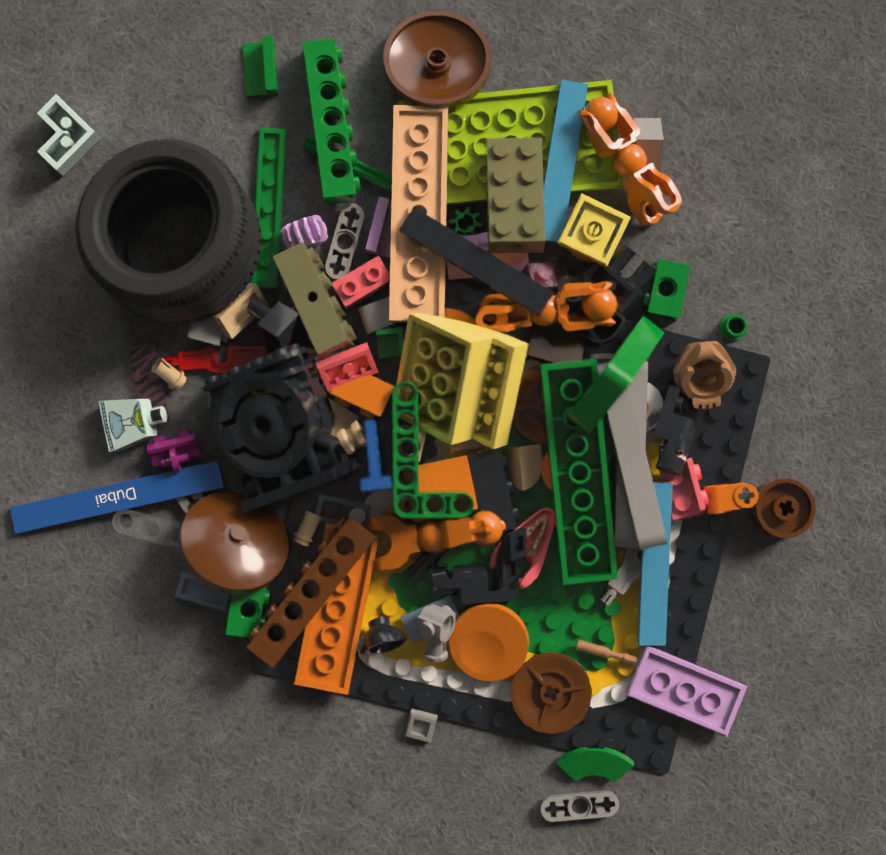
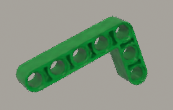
[567,316,665,434]
[393,381,474,518]

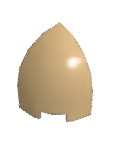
[503,444,542,491]

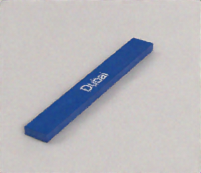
[10,461,225,534]

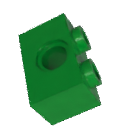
[642,259,691,321]
[223,587,270,637]

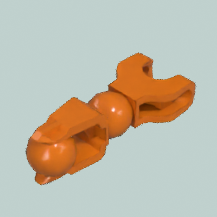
[578,93,682,226]
[476,281,617,332]
[368,511,506,571]

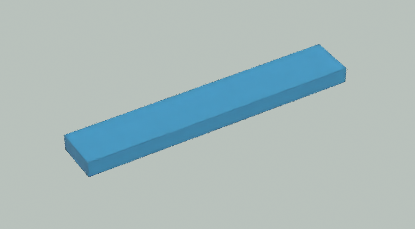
[543,80,588,244]
[637,482,673,646]

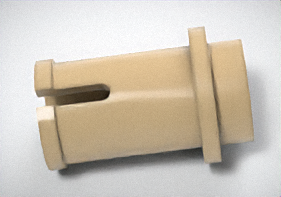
[151,358,187,390]
[449,439,483,453]
[293,511,322,547]

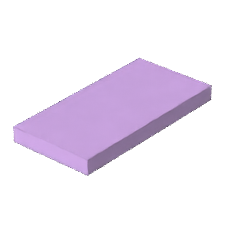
[625,645,747,737]

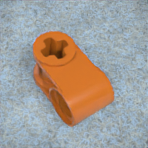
[703,483,759,514]

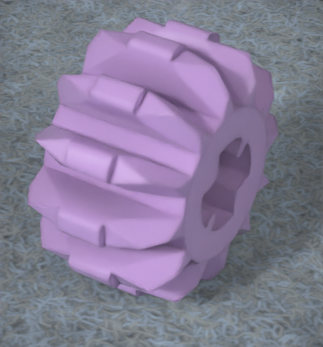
[281,215,328,249]

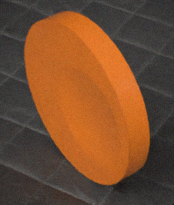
[449,603,529,681]

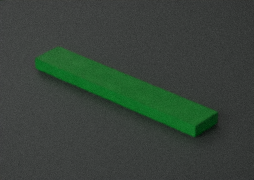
[251,128,286,290]

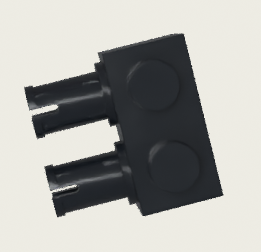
[582,243,657,317]
[247,298,310,355]

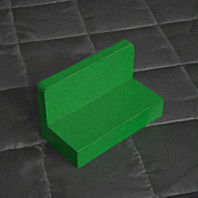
[243,36,279,97]

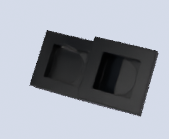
[495,528,527,586]

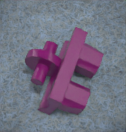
[147,429,202,472]

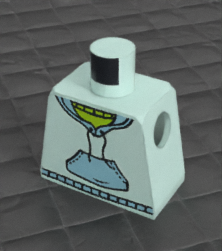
[99,399,167,452]

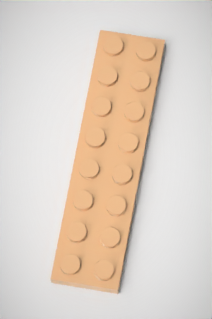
[389,105,448,322]

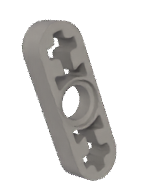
[325,203,365,280]
[540,790,619,822]

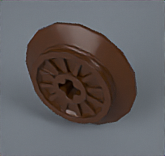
[512,365,547,444]
[510,652,592,734]

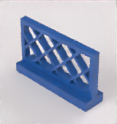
[361,420,393,491]

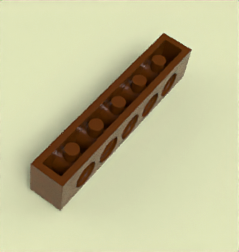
[247,516,377,668]

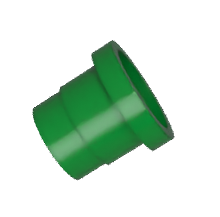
[720,314,747,341]

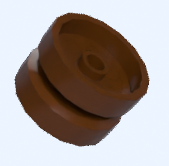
[750,478,816,538]

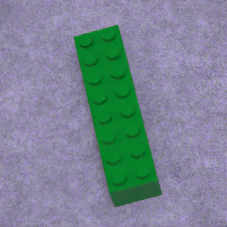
[539,358,618,585]

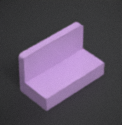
[366,197,392,258]

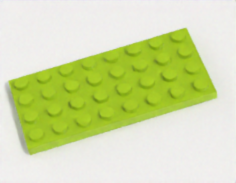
[398,80,624,205]

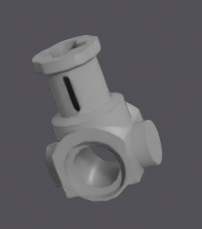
[417,604,455,662]

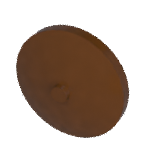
[383,11,491,109]
[179,491,289,594]

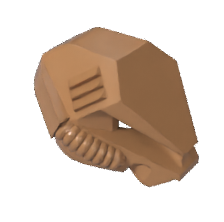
[673,341,736,411]

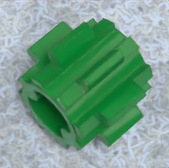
[449,207,482,236]

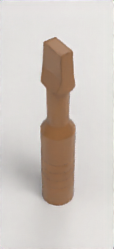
[576,640,637,665]

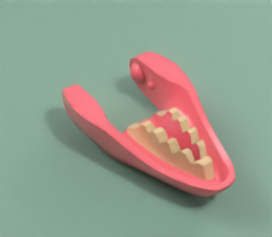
[489,507,555,590]

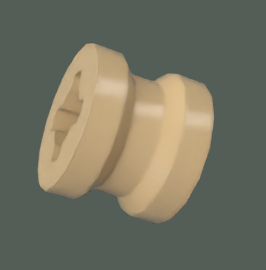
[337,421,367,455]

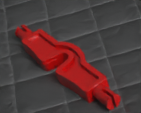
[162,346,269,374]

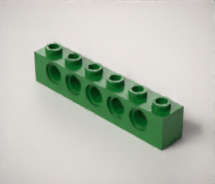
[303,38,360,205]

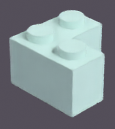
[37,94,101,176]

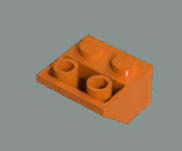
[330,375,395,421]

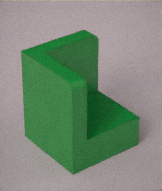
[376,327,405,359]

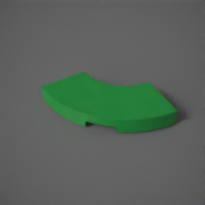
[557,747,634,783]

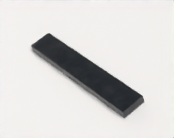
[399,207,554,317]

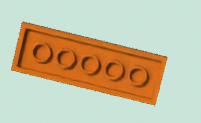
[294,523,380,695]

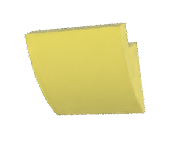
[391,313,528,449]

